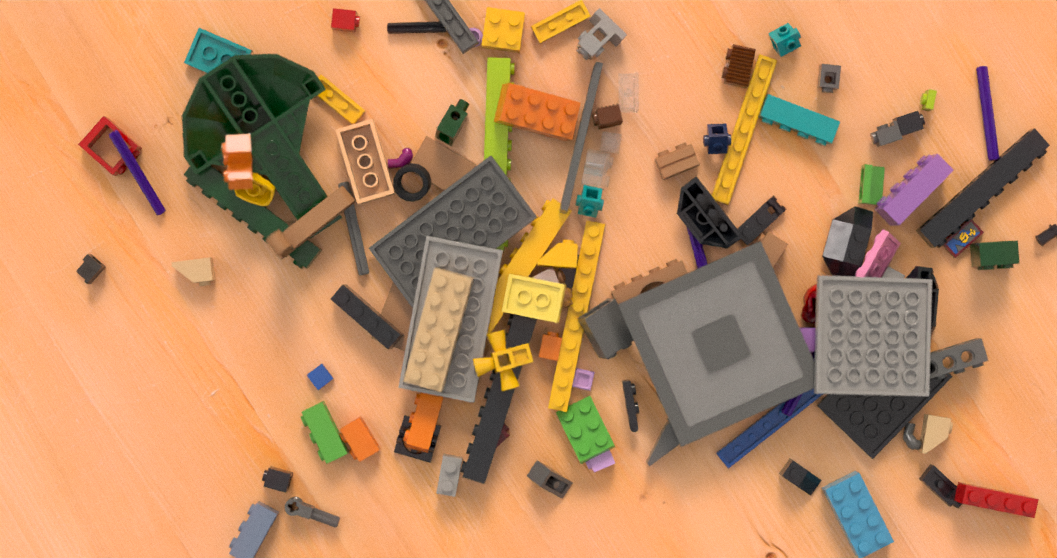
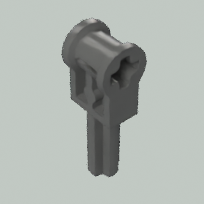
[284,497,340,527]

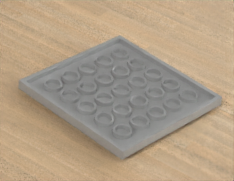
[814,276,932,396]

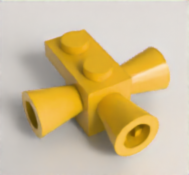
[472,330,533,391]

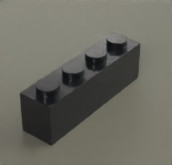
[331,284,404,349]

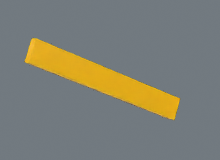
[712,54,777,205]

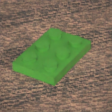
[556,396,615,464]

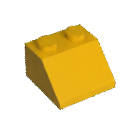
[538,240,578,269]

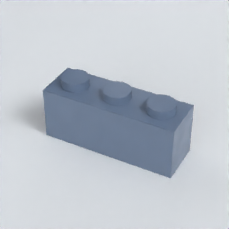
[229,501,279,558]

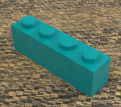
[759,94,840,146]

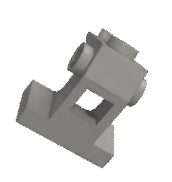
[576,8,627,60]

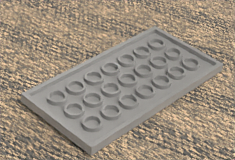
[398,236,503,403]

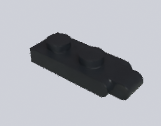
[622,380,639,432]
[919,464,962,509]

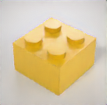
[482,7,525,53]

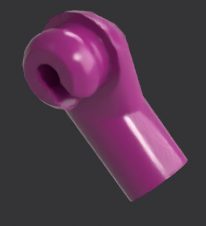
[388,148,413,168]

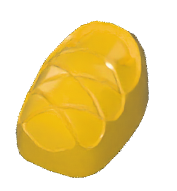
[235,172,275,206]

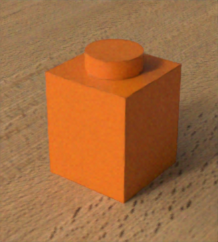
[539,331,562,361]

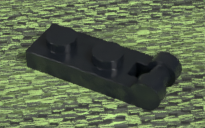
[737,195,786,246]

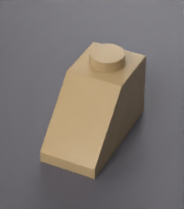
[171,257,216,286]
[918,414,953,454]

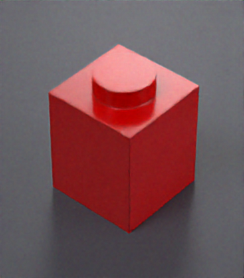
[331,8,360,32]

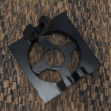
[394,415,441,463]

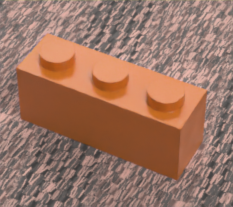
[403,392,444,453]

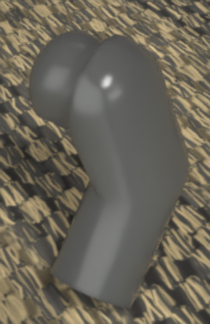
[903,423,922,450]

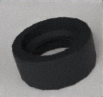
[393,163,431,202]

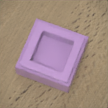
[573,368,595,391]

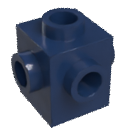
[703,123,731,154]

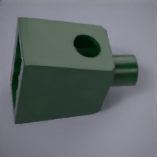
[435,99,469,147]

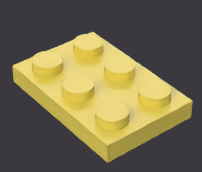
[502,274,566,323]

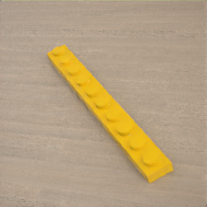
[548,220,606,412]

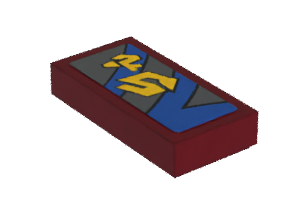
[943,220,984,258]

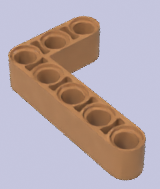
[266,186,355,259]

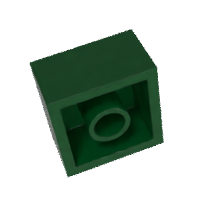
[970,240,1020,270]

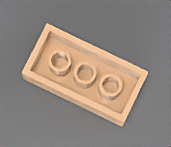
[336,119,396,205]

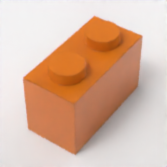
[339,416,381,462]

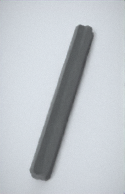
[338,182,369,275]

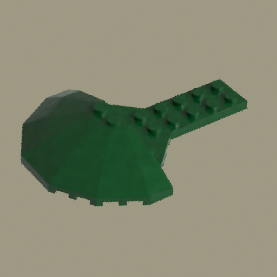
[182,53,342,239]

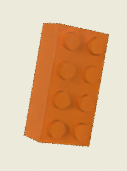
[494,83,581,141]

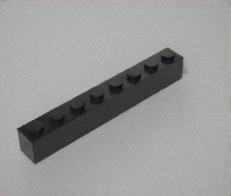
[916,128,1050,248]

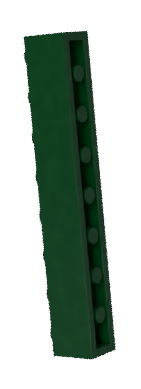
[183,165,322,269]

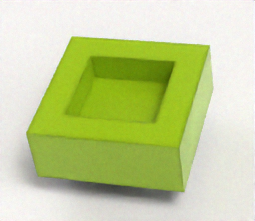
[920,89,937,111]

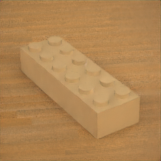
[404,267,474,392]

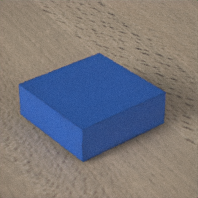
[307,363,334,390]

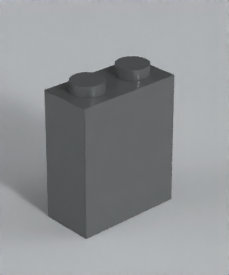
[577,298,634,359]

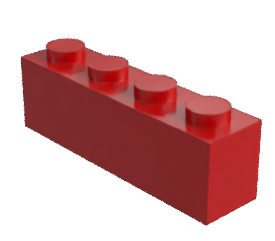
[954,482,1039,518]

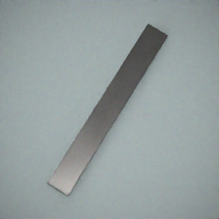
[559,62,603,214]

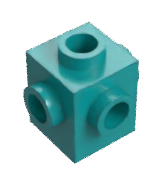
[768,23,801,57]
[575,185,604,218]

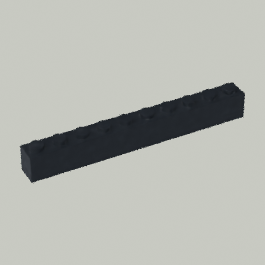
[460,314,537,484]

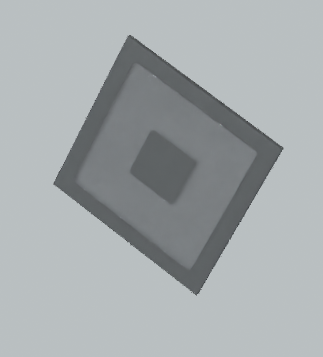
[618,241,815,447]

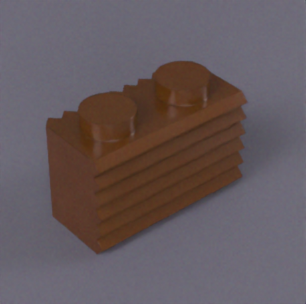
[721,44,756,88]
[592,103,623,130]

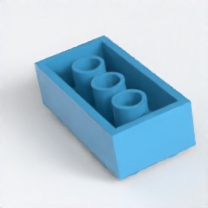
[822,471,894,558]

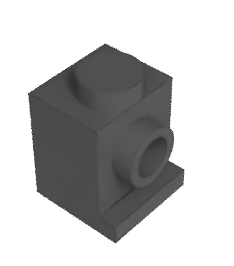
[817,64,841,93]
[870,120,903,147]

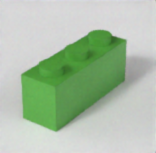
[301,401,349,464]

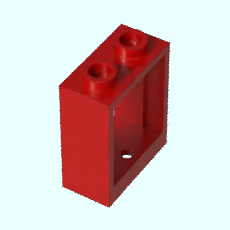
[78,116,142,176]

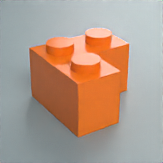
[222,134,253,190]

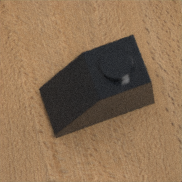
[779,458,821,496]

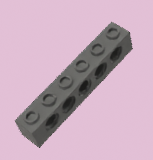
[880,338,989,397]

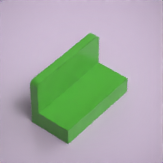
[858,164,885,205]

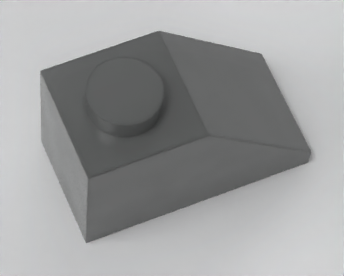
[527,460,573,499]

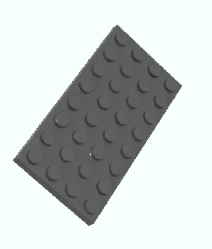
[369,156,538,308]

